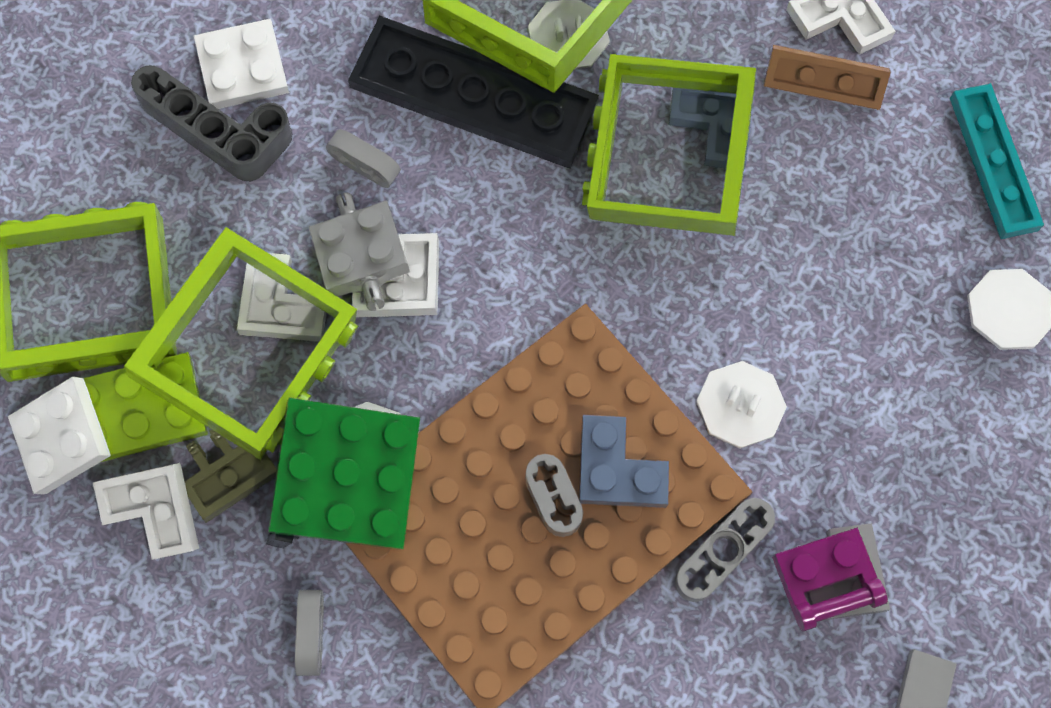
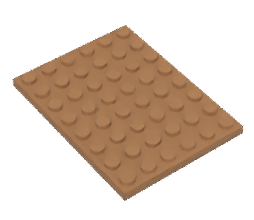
[345,303,753,708]

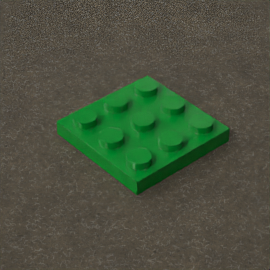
[268,398,420,550]

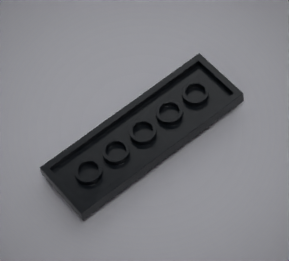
[348,15,599,169]

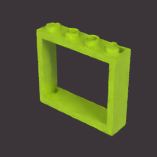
[422,0,632,93]
[582,54,756,236]
[0,202,177,382]
[124,227,359,460]

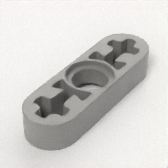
[675,498,775,602]

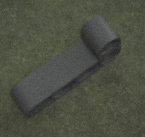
[131,65,293,182]

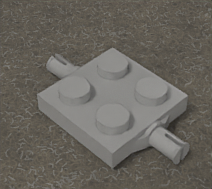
[309,192,410,311]

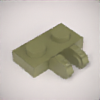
[185,429,277,523]

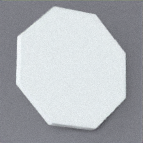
[528,0,610,70]
[967,269,1051,350]
[696,361,787,449]

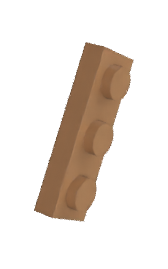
[764,45,891,110]

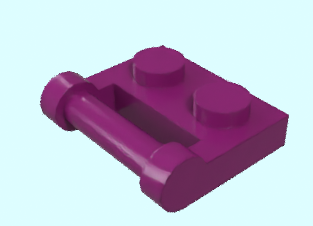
[772,527,888,632]

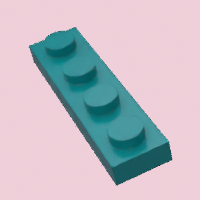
[949,83,1044,239]

